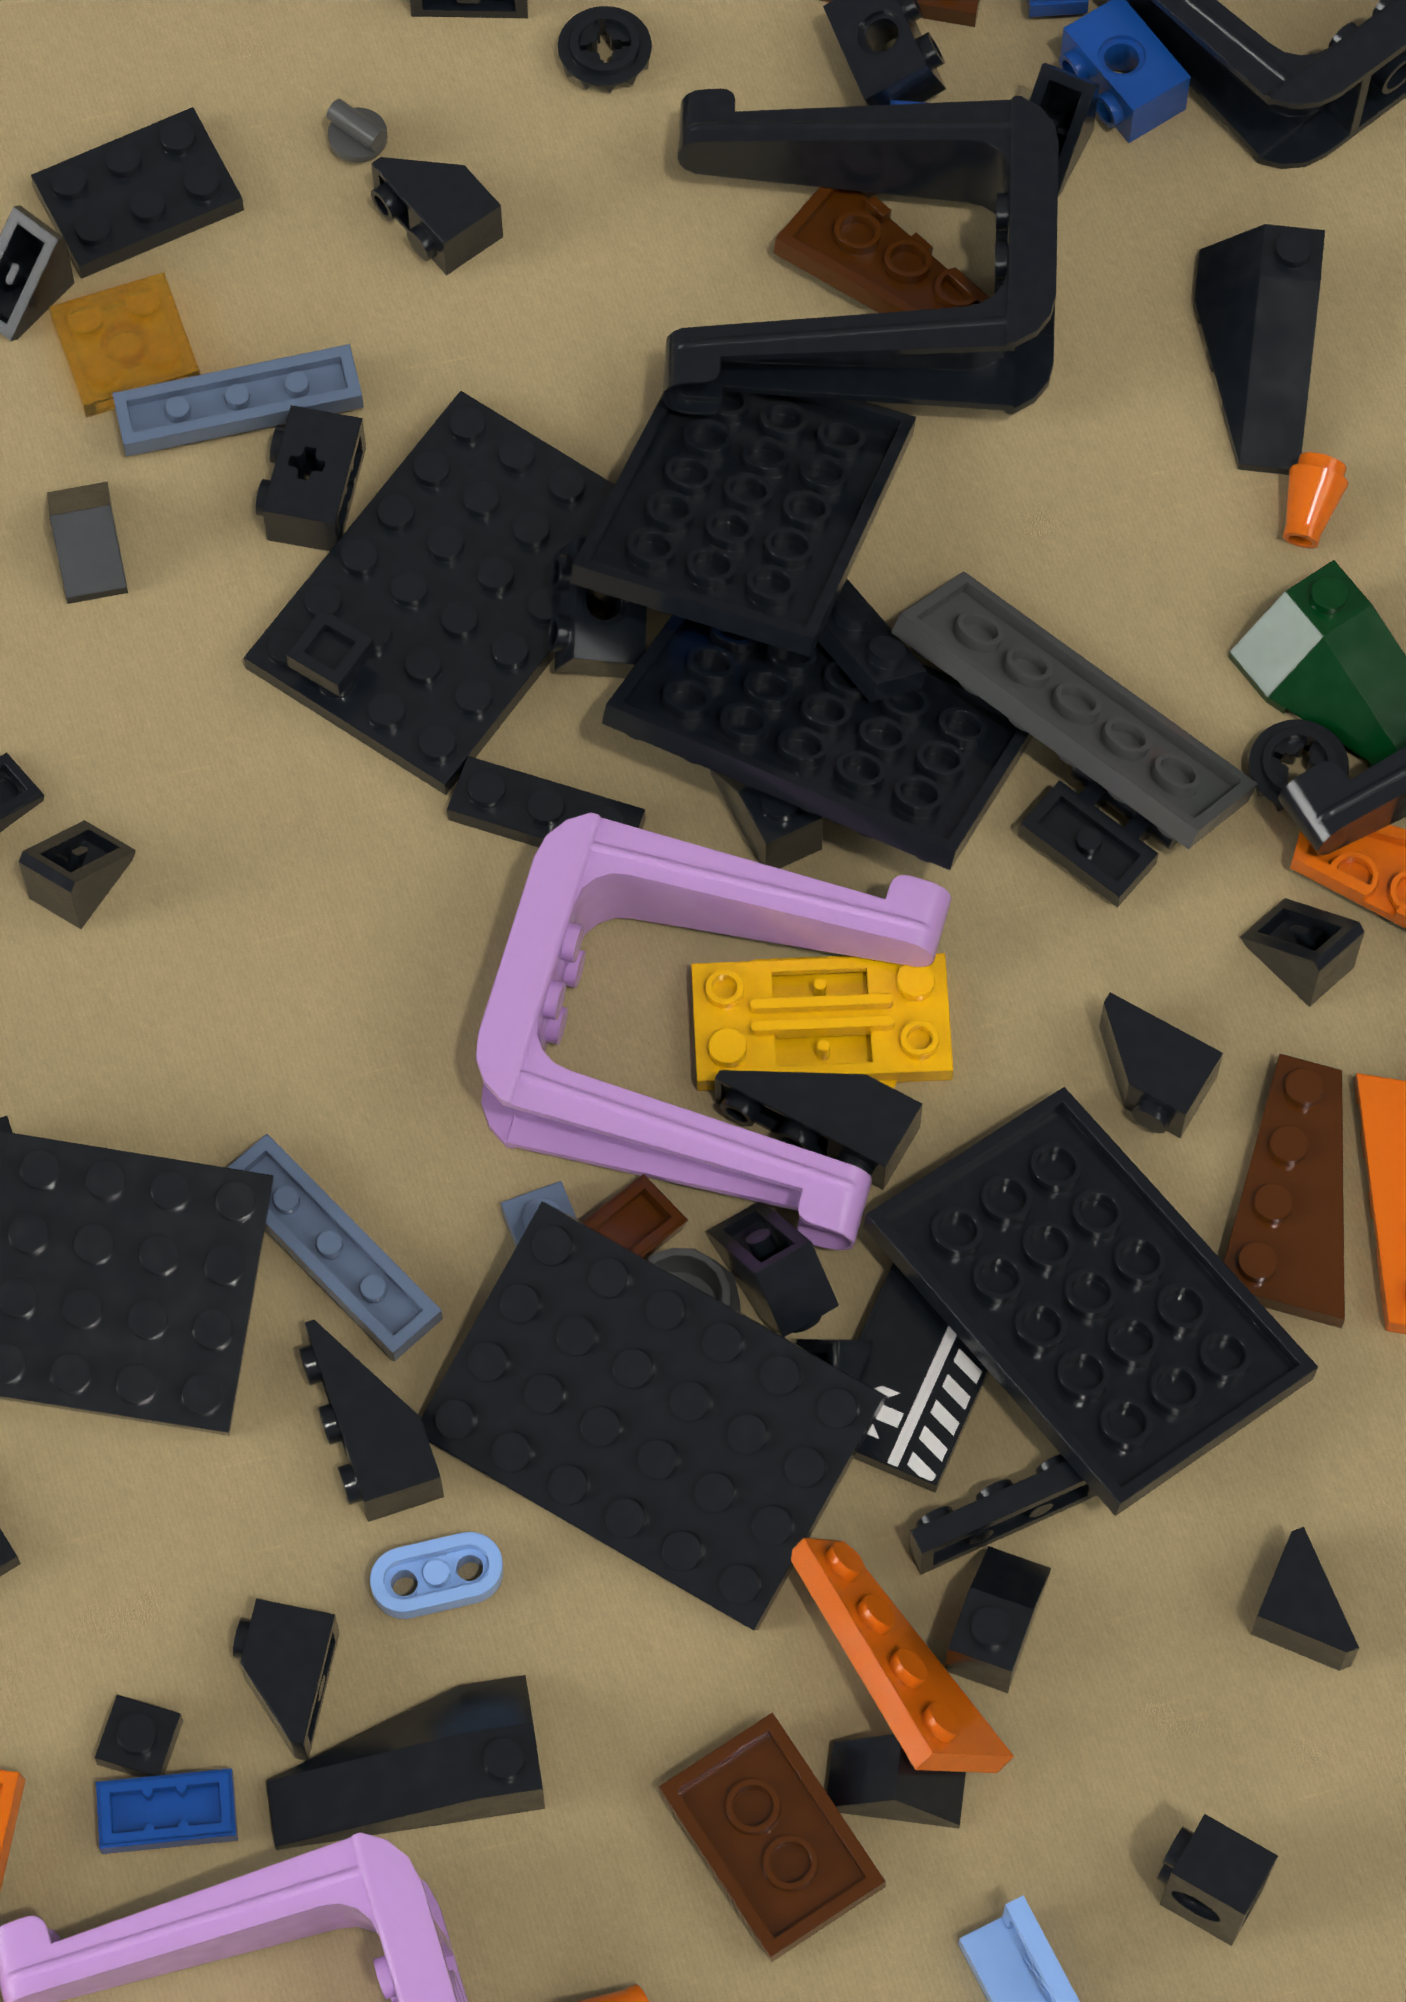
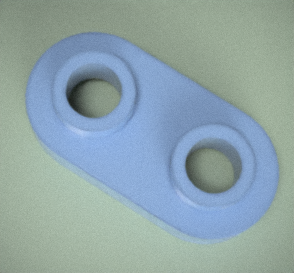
[370,1532,504,1619]

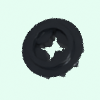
[558,6,652,93]
[1248,719,1349,812]

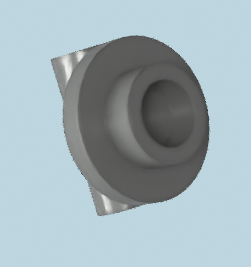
[326,98,388,163]

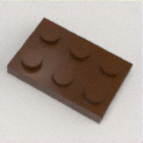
[659,1712,886,1962]

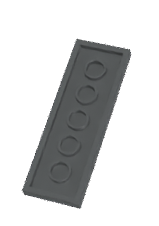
[891,571,1258,849]

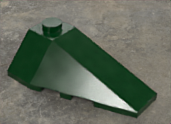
[1228,560,1406,768]

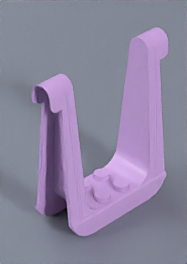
[476,812,951,1250]
[0,1832,468,2002]

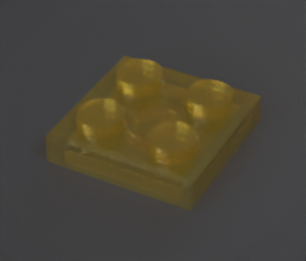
[49,272,200,418]

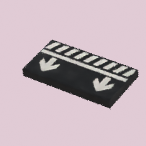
[854,1262,989,1493]

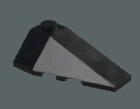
[1193,224,1325,475]
[267,1675,545,1850]

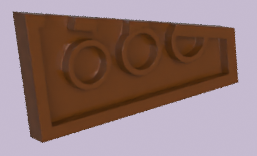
[773,187,990,313]
[1224,1054,1345,1328]

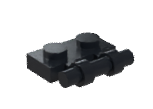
[1019,767,1178,908]

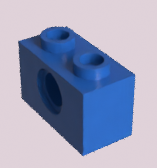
[1059,0,1191,143]

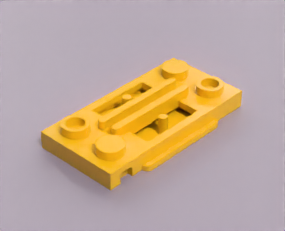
[691,953,953,1091]

